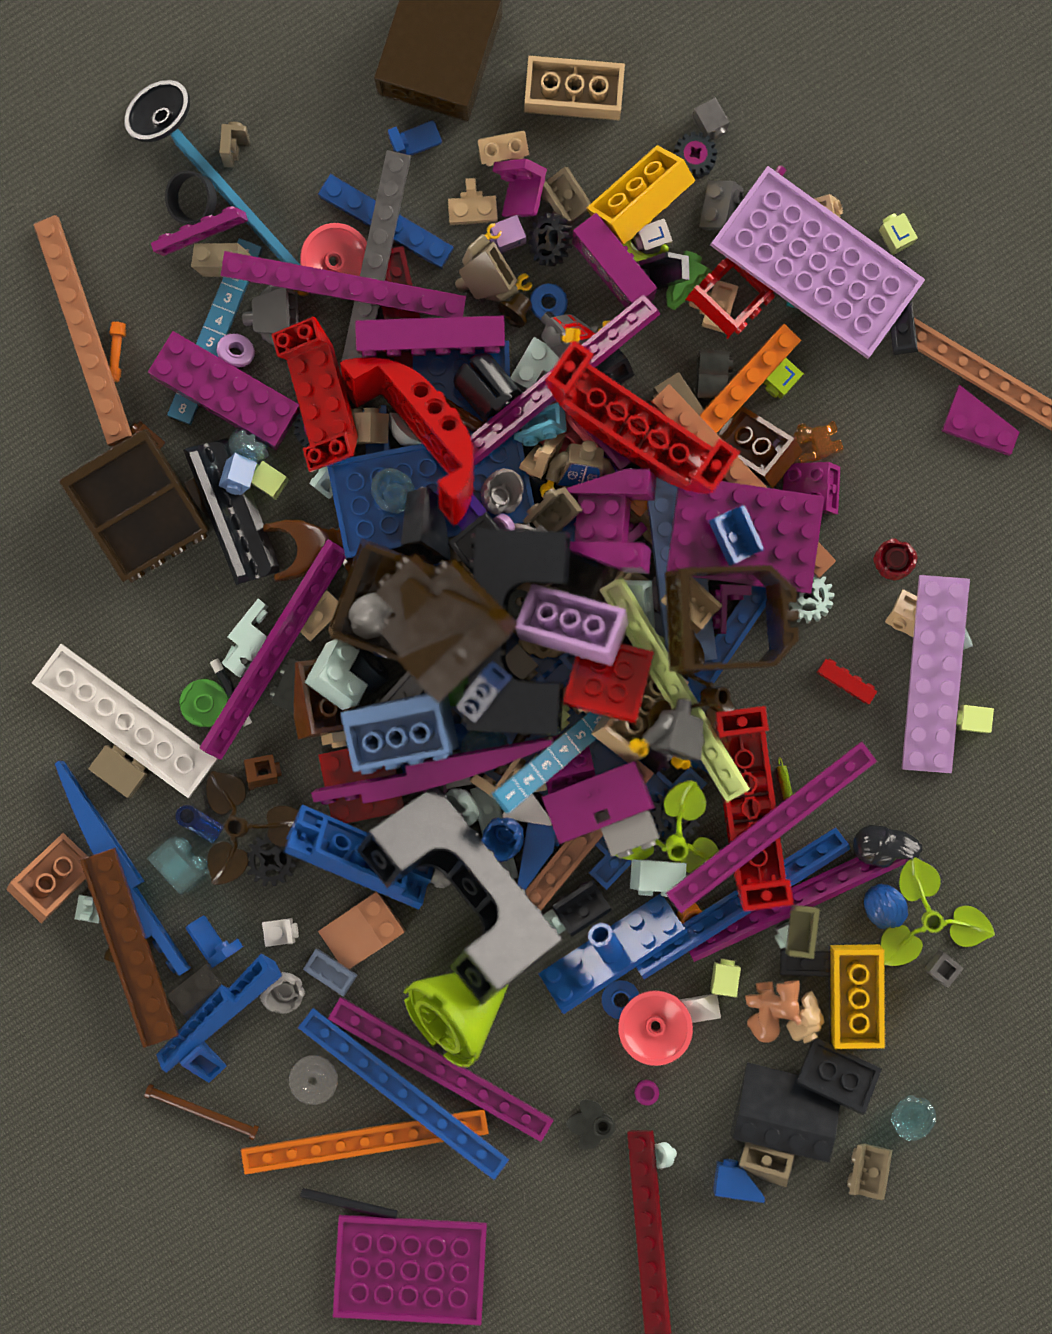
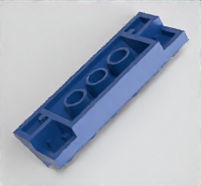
[284,805,434,910]

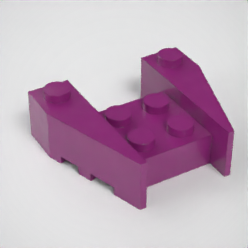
[566,469,657,573]

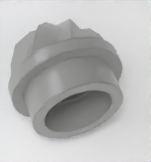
[430,868,451,888]

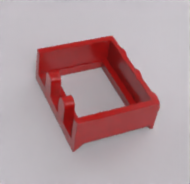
[685,258,776,339]

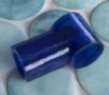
[176,805,224,844]

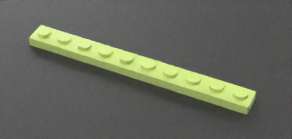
[600,576,749,802]

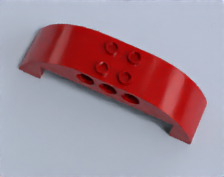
[545,340,740,494]
[340,357,474,526]
[715,706,793,911]

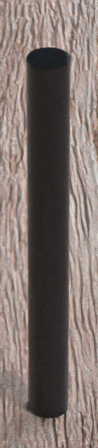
[300,1188,398,1219]

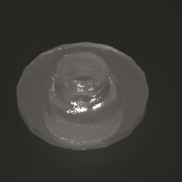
[289,1055,338,1105]

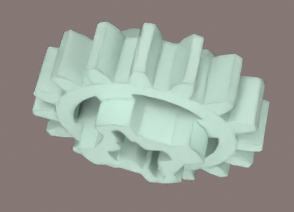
[789,575,834,624]

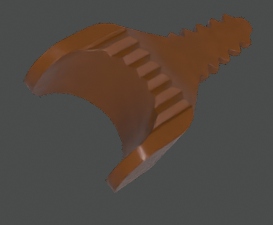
[263,519,343,582]

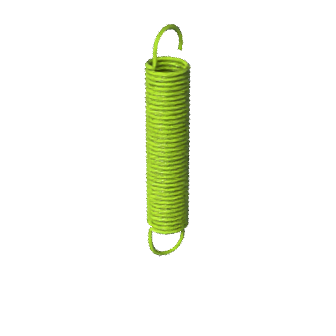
[776,757,793,800]

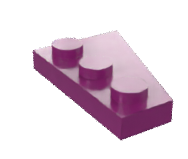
[942,385,1019,456]

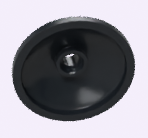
[124,80,190,142]

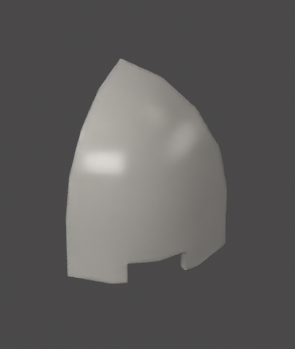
[388,413,422,447]

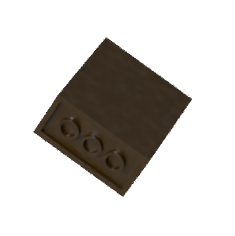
[374,0,502,122]
[58,429,210,583]

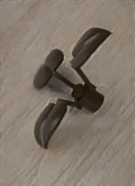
[648,630,736,730]
[207,771,298,885]

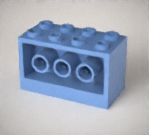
[341,693,459,774]

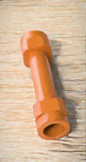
[109,322,126,382]

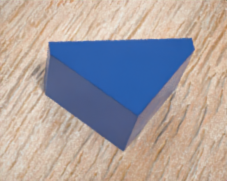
[180,1041,227,1083]

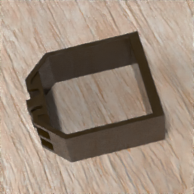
[665,565,799,672]

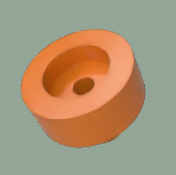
[676,903,702,924]

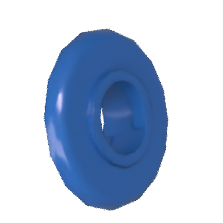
[530,283,568,319]
[601,980,639,1019]

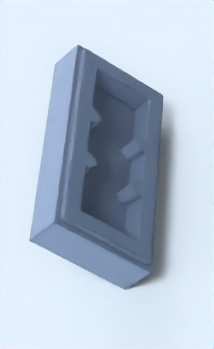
[303,948,358,996]

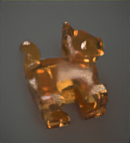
[794,421,844,463]

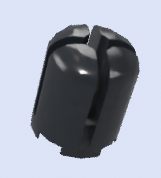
[453,353,523,423]

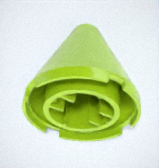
[404,972,508,1068]

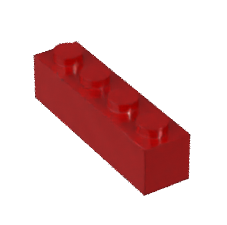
[816,658,877,705]

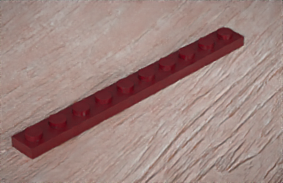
[627,1130,671,1334]

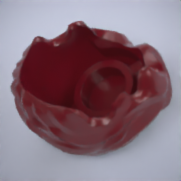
[873,538,917,581]

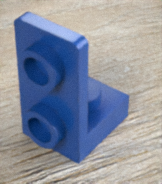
[388,121,442,156]
[186,915,243,968]

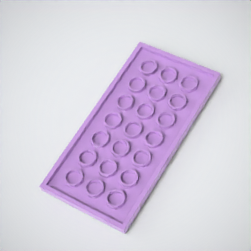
[710,166,925,359]

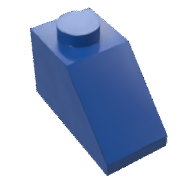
[713,1159,765,1203]

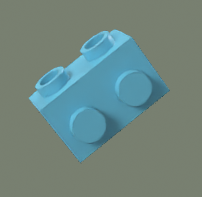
[514,402,566,446]

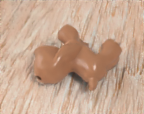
[745,980,801,1043]

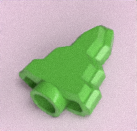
[666,251,713,310]

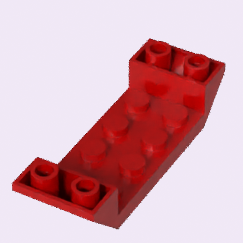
[271,317,358,472]

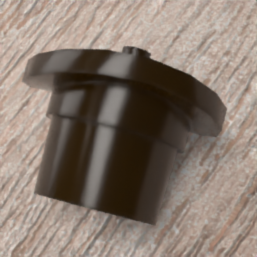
[498,293,532,328]

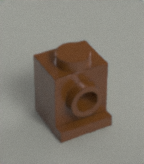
[244,754,282,791]

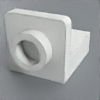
[262,918,299,947]

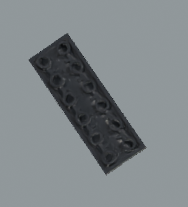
[183,438,280,585]

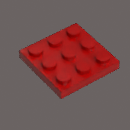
[563,644,654,723]
[318,749,404,824]

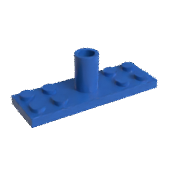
[538,893,687,1014]

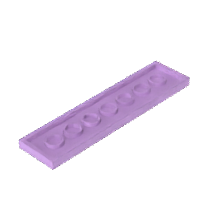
[902,575,970,773]

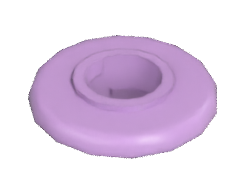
[216,334,255,367]

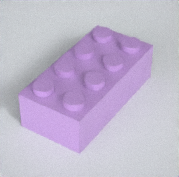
[515,584,629,666]

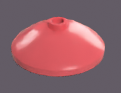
[300,223,367,276]
[619,991,693,1066]

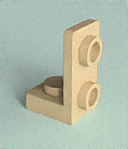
[470,758,526,799]

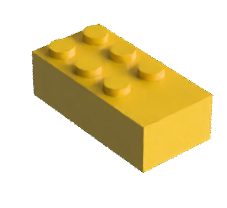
[586,145,695,244]
[830,944,885,1049]

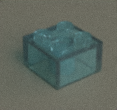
[148,837,210,895]

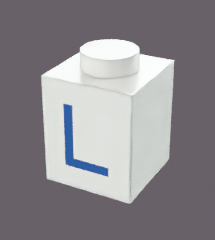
[633,219,672,254]

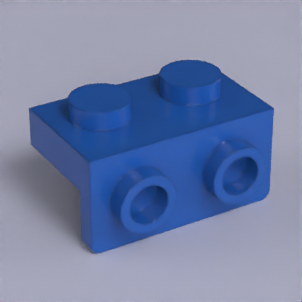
[709,505,764,566]

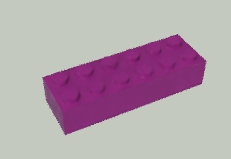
[355,316,505,358]
[148,331,300,451]

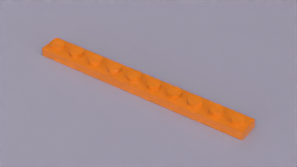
[630,323,801,517]
[241,1109,489,1175]

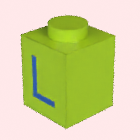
[764,358,804,399]

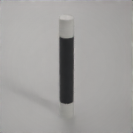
[210,658,252,727]

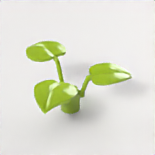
[615,781,719,873]
[881,858,995,966]

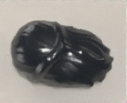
[853,825,922,868]

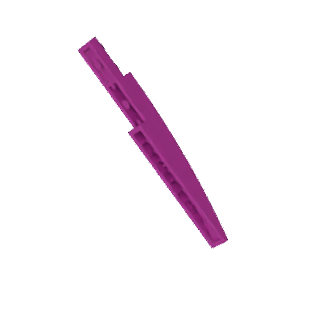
[312,736,554,805]

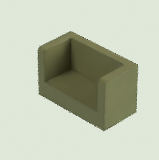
[785,904,820,959]

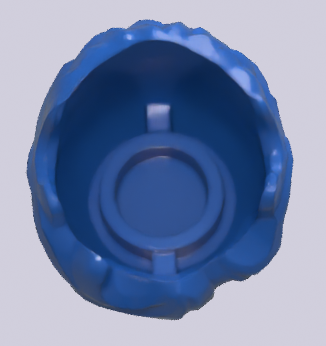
[481,817,524,863]
[864,884,908,929]

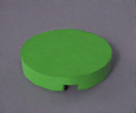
[179,679,228,727]

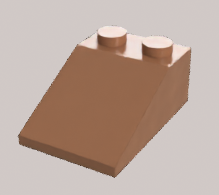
[6,833,88,924]
[318,892,406,969]

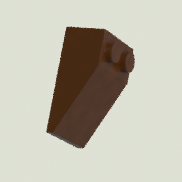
[717,406,803,489]
[293,659,351,739]

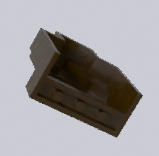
[328,538,438,661]
[376,554,518,703]

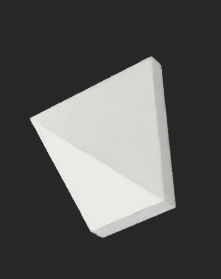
[503,794,552,826]
[679,994,721,1023]

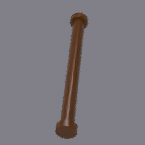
[144,1084,259,1141]

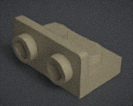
[220,122,250,168]

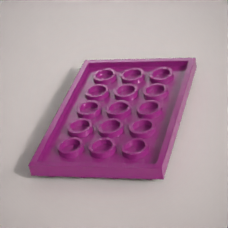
[666,481,825,594]
[333,1215,487,1325]

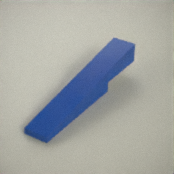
[156,953,282,1072]

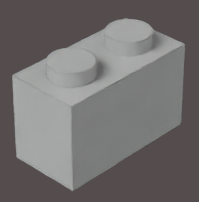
[601,810,660,859]

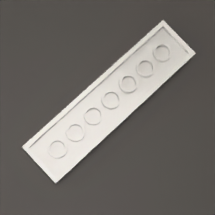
[32,644,218,798]

